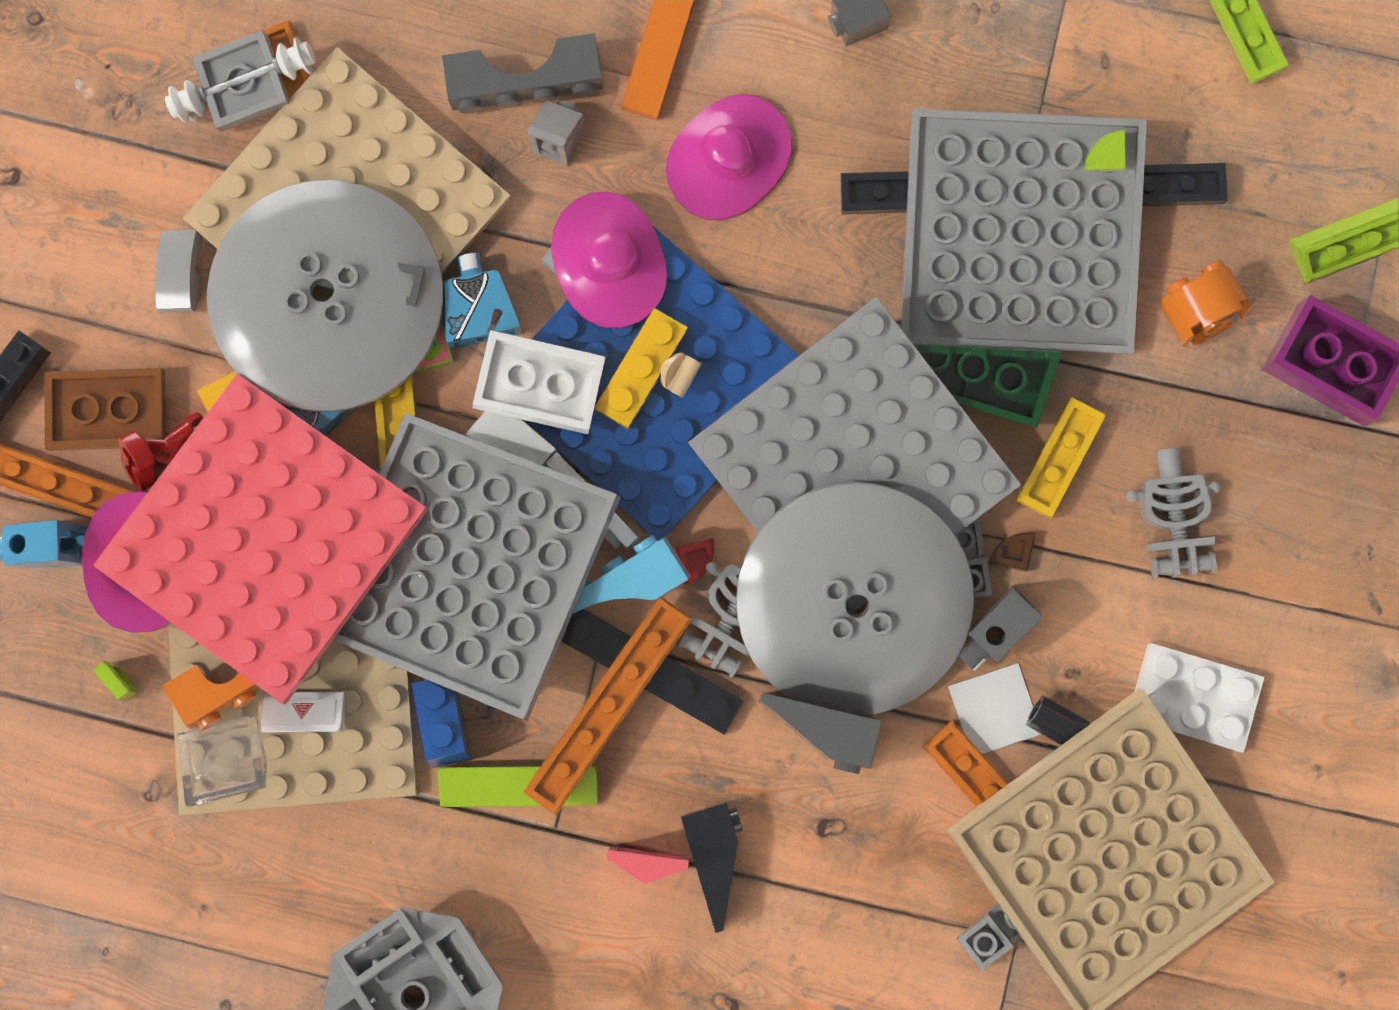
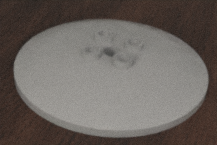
[207,180,444,412]
[736,482,974,716]

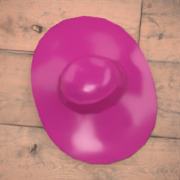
[666,94,792,221]
[551,191,667,329]
[82,492,171,633]

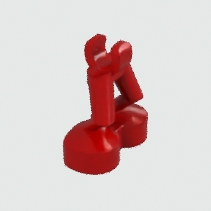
[118,412,203,492]

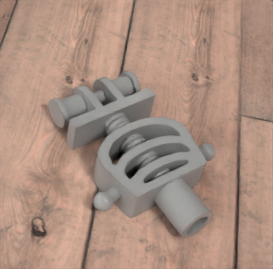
[1127,448,1221,578]
[678,562,748,678]

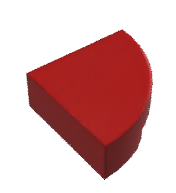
[675,538,714,586]

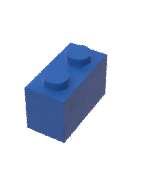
[411,680,472,768]

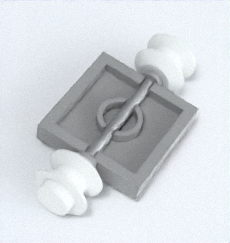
[165,30,316,132]

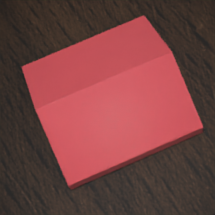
[607,846,689,884]

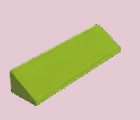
[1289,198,1399,283]
[438,765,598,807]

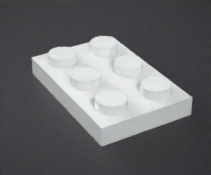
[472,330,605,434]
[1134,643,1264,753]

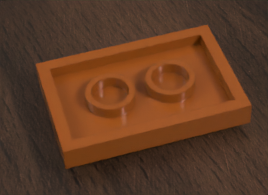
[44,368,165,451]

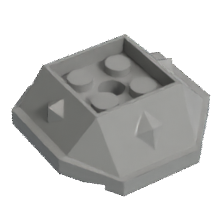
[323,907,504,1010]

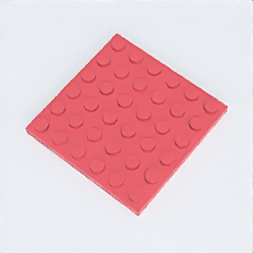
[93,374,428,705]

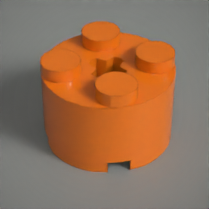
[1160,260,1253,347]

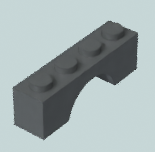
[442,33,603,114]

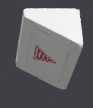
[261,692,345,733]

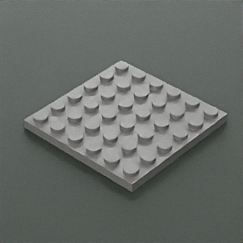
[901,109,1147,354]
[688,297,1021,613]
[333,413,621,721]

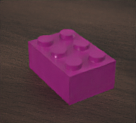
[1262,295,1399,426]

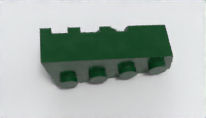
[913,344,1061,428]

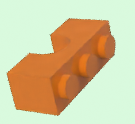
[162,665,261,731]

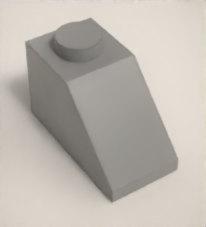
[527,100,585,166]

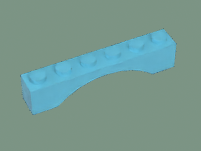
[485,535,691,705]

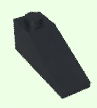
[681,802,743,933]

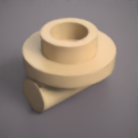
[661,353,702,398]

